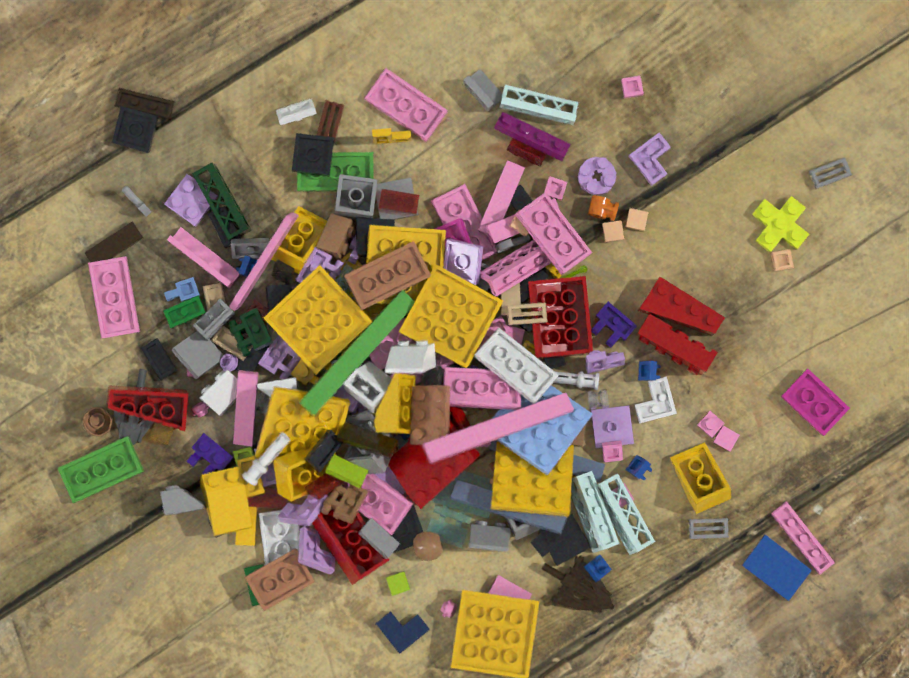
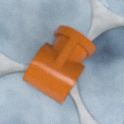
[588,195,619,221]

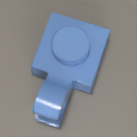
[164,277,200,302]

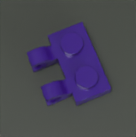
[591,302,637,348]
[187,433,234,475]

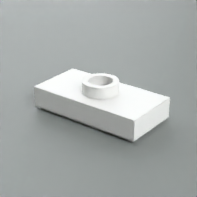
[276,99,317,125]

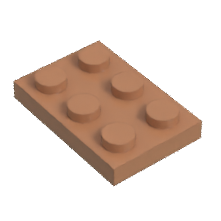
[410,386,450,445]
[245,548,315,611]

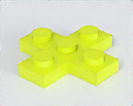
[752,196,809,252]

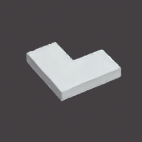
[634,377,677,424]

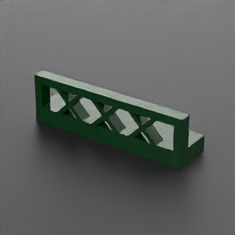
[192,162,252,240]

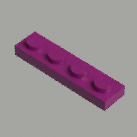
[494,112,571,161]

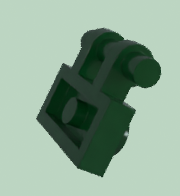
[229,308,273,357]

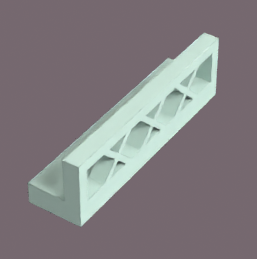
[499,85,578,125]
[571,471,619,553]
[597,474,655,555]

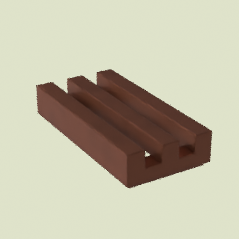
[317,100,344,142]

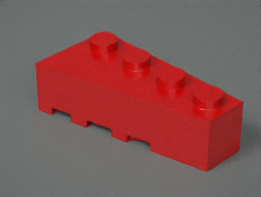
[638,277,725,336]
[636,314,718,376]
[107,385,188,431]

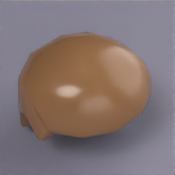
[83,407,112,436]
[413,532,443,561]

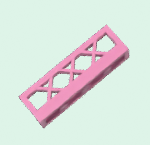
[167,227,241,289]
[480,240,552,297]

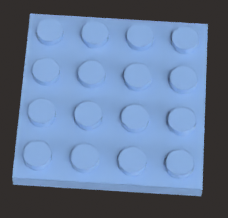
[492,385,592,476]

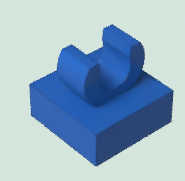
[236,256,257,277]
[638,361,661,381]
[625,455,652,480]
[584,554,612,582]

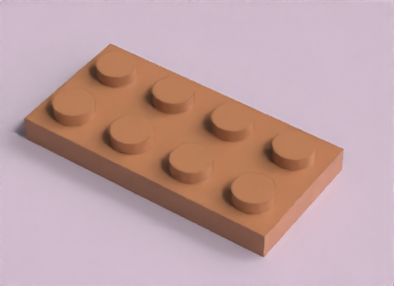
[344,241,431,310]

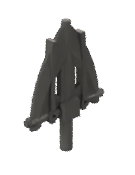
[113,369,154,445]

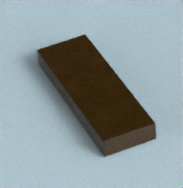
[114,88,175,120]
[85,221,143,262]
[337,422,399,458]

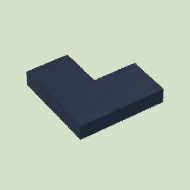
[375,611,430,654]

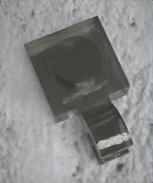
[271,260,299,290]
[420,352,444,386]

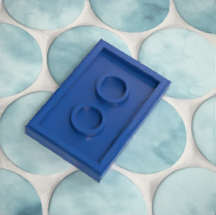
[742,535,812,601]

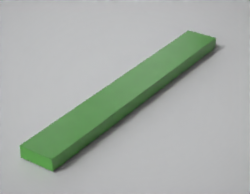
[299,290,415,416]

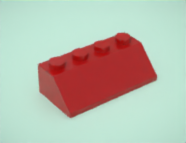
[312,500,389,585]

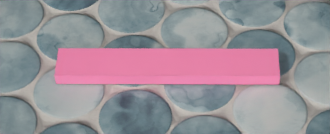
[229,212,299,311]

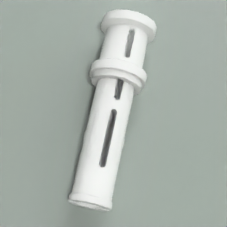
[554,371,599,390]
[242,432,291,485]

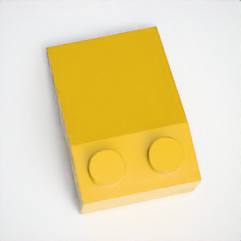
[271,206,327,274]
[374,373,416,434]
[670,442,731,514]
[273,448,337,502]
[200,466,252,536]

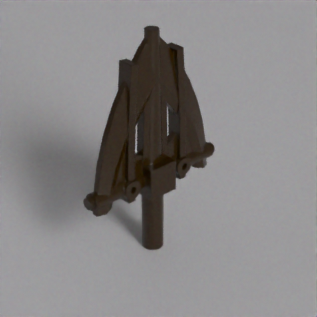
[542,555,615,613]

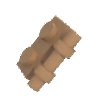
[321,480,368,524]

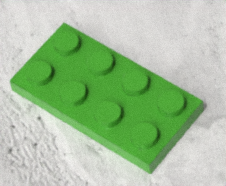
[297,152,374,192]
[58,436,144,503]

